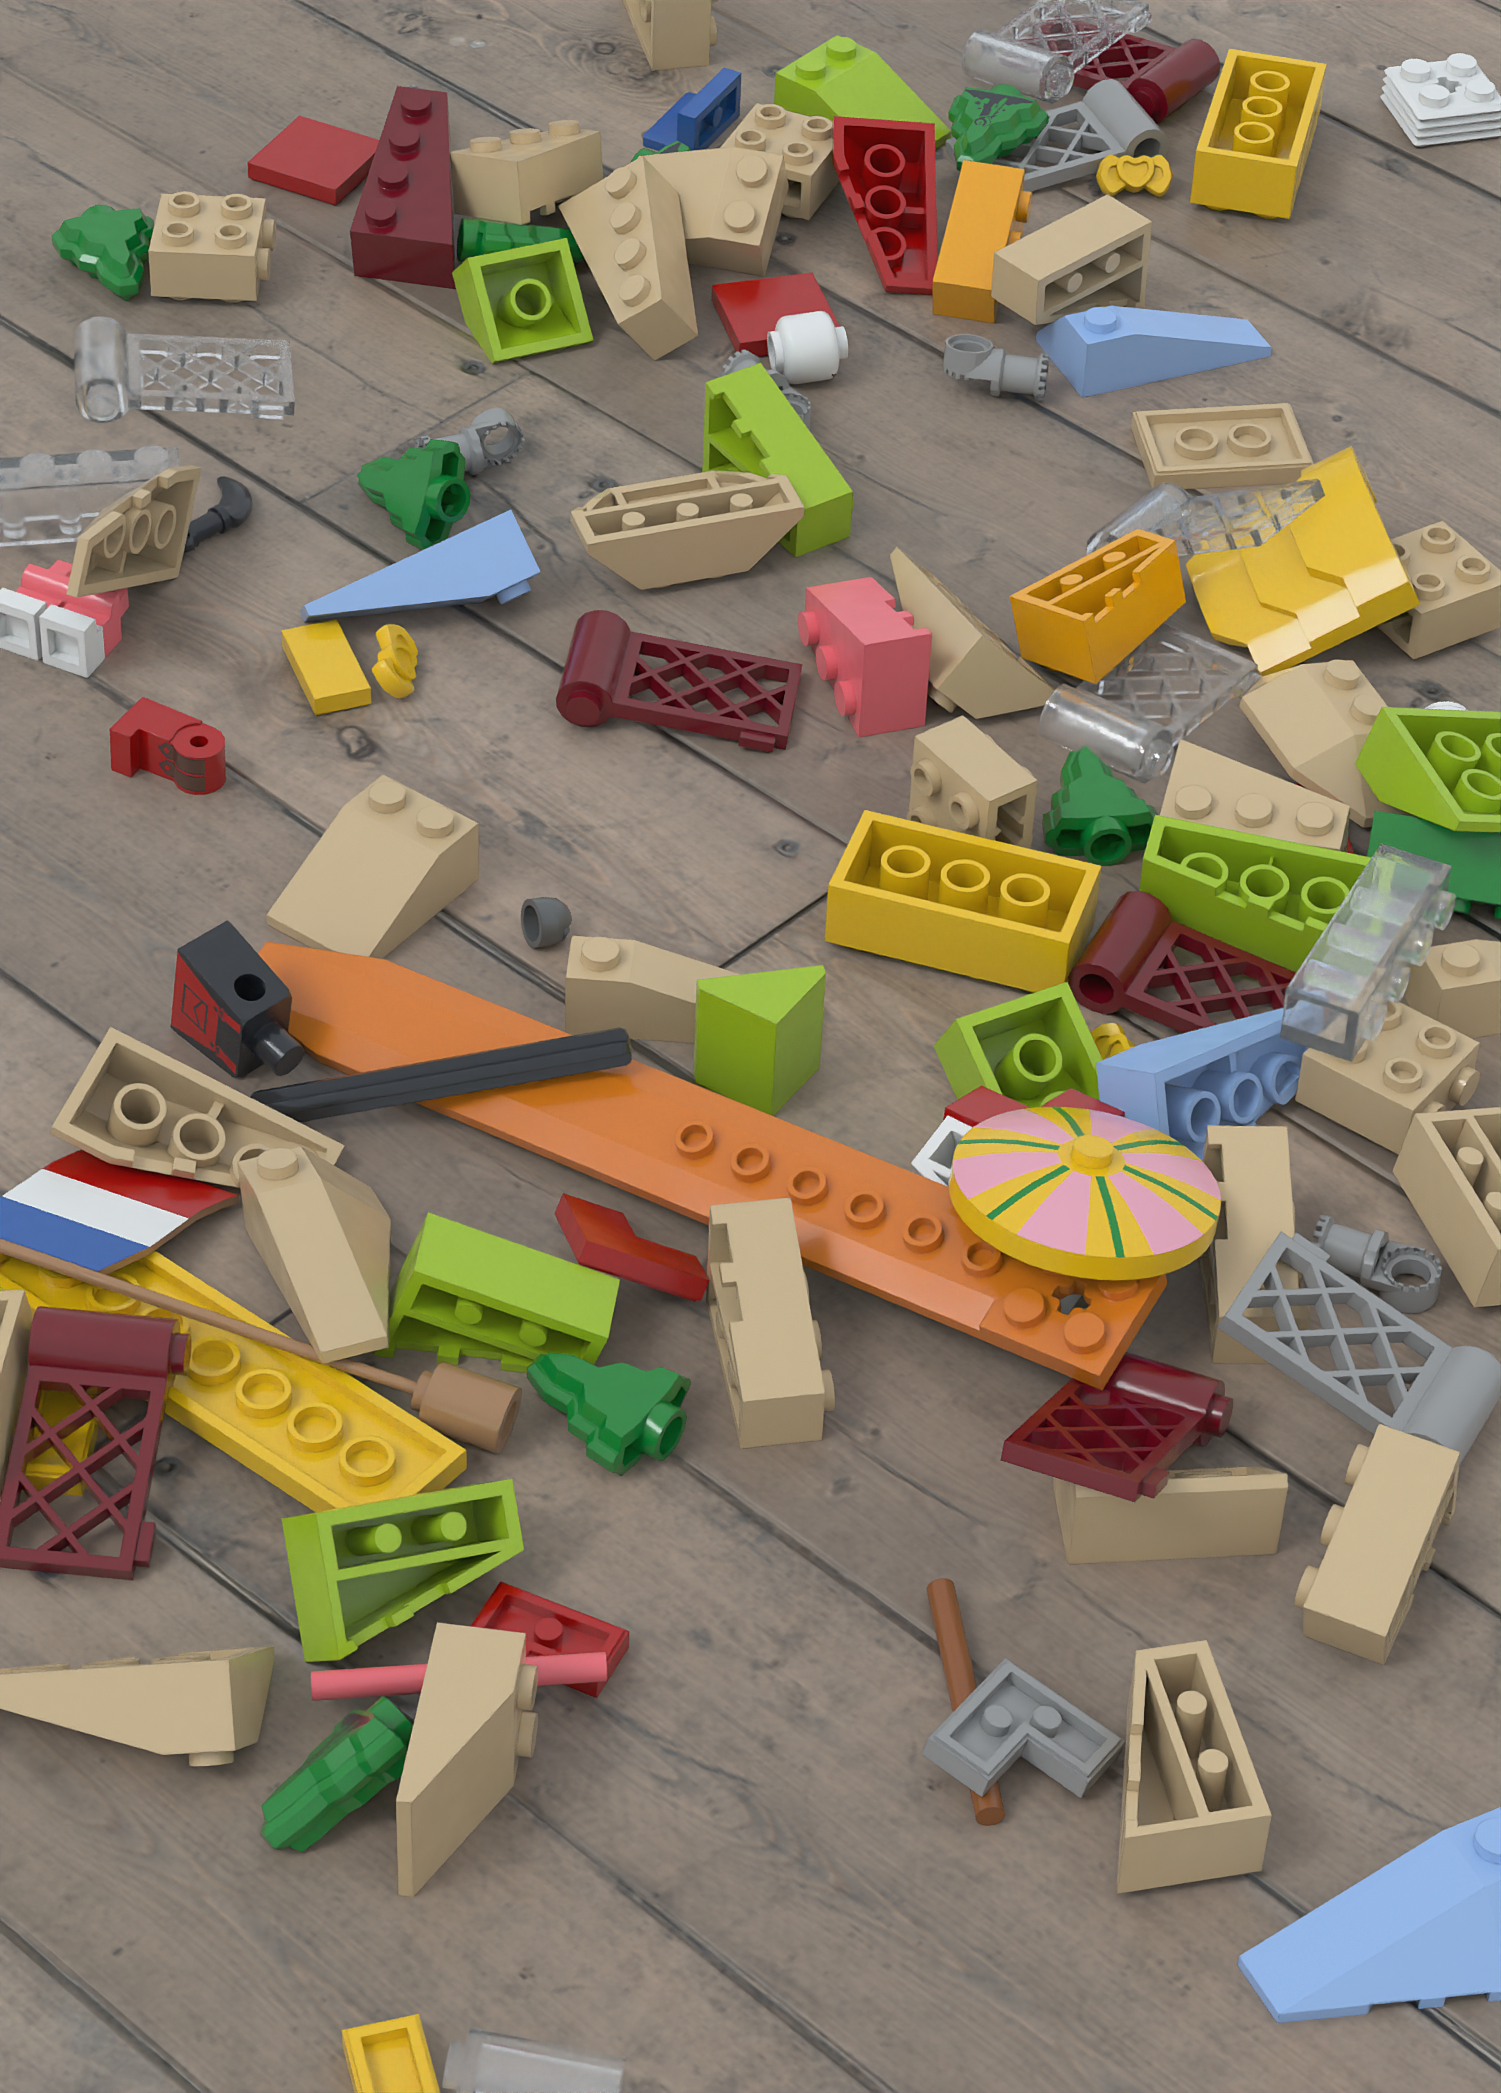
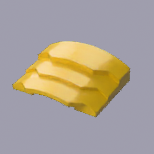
[1186,446,1421,677]

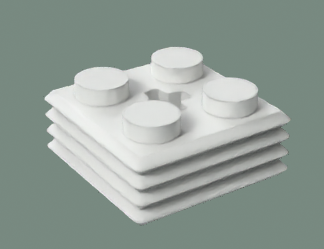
[1380,53,1501,147]

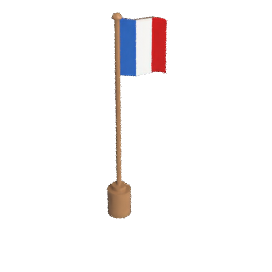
[0,1150,522,1454]

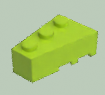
[373,1212,620,1373]
[281,1479,524,1662]

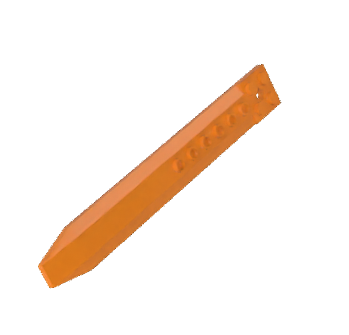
[258,942,1167,1390]

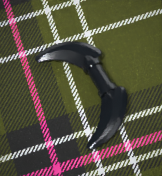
[184,476,253,553]

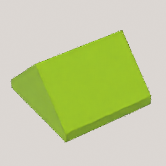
[693,965,826,1116]

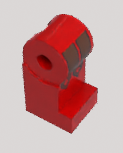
[109,697,226,795]

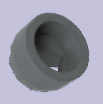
[521,897,572,948]

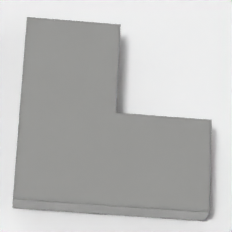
[922,1658,1125,1798]

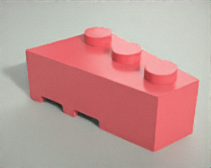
[798,577,932,737]

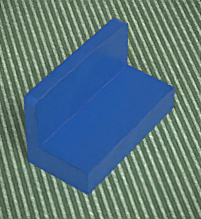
[643,68,742,151]

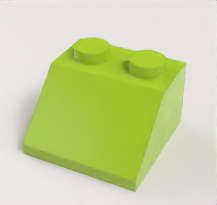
[452,238,594,364]

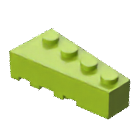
[1139,815,1398,998]

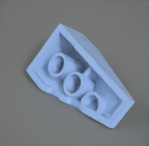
[1036,306,1272,398]
[299,510,541,622]
[1096,1000,1326,1160]
[1237,1807,1501,2023]

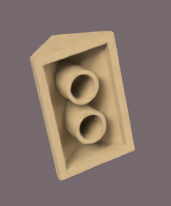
[1053,1466,1288,1564]

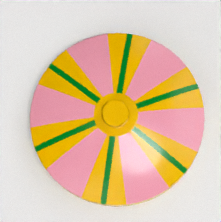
[949,1107,1221,1280]

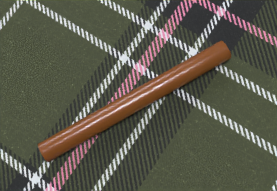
[926,1578,1005,1826]

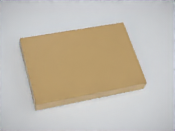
[1131,403,1314,491]

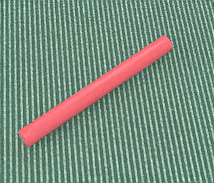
[311,1652,607,1701]

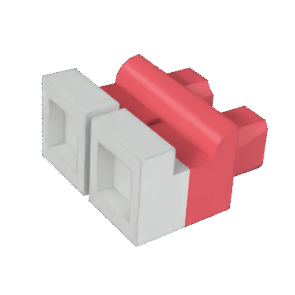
[0,559,129,678]

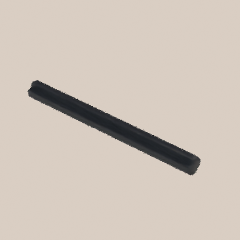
[250,1027,632,1123]

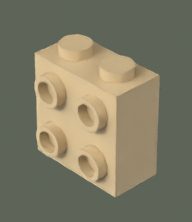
[720,103,840,220]
[148,191,276,303]
[1377,521,1501,660]
[907,715,1038,849]
[1295,988,1480,1155]

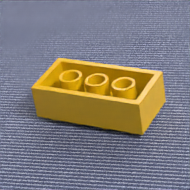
[1190,49,1327,219]
[825,810,1101,993]

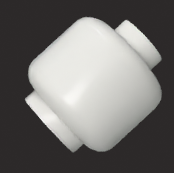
[767,311,848,384]

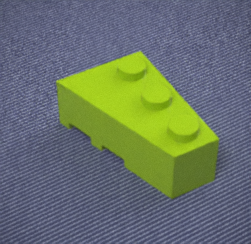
[702,362,854,558]

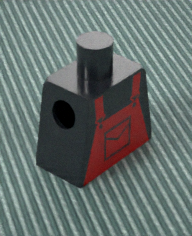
[170,920,305,1078]

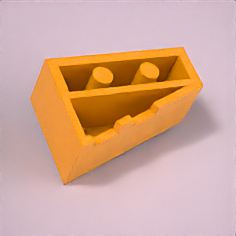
[933,160,1032,324]
[1009,529,1186,684]

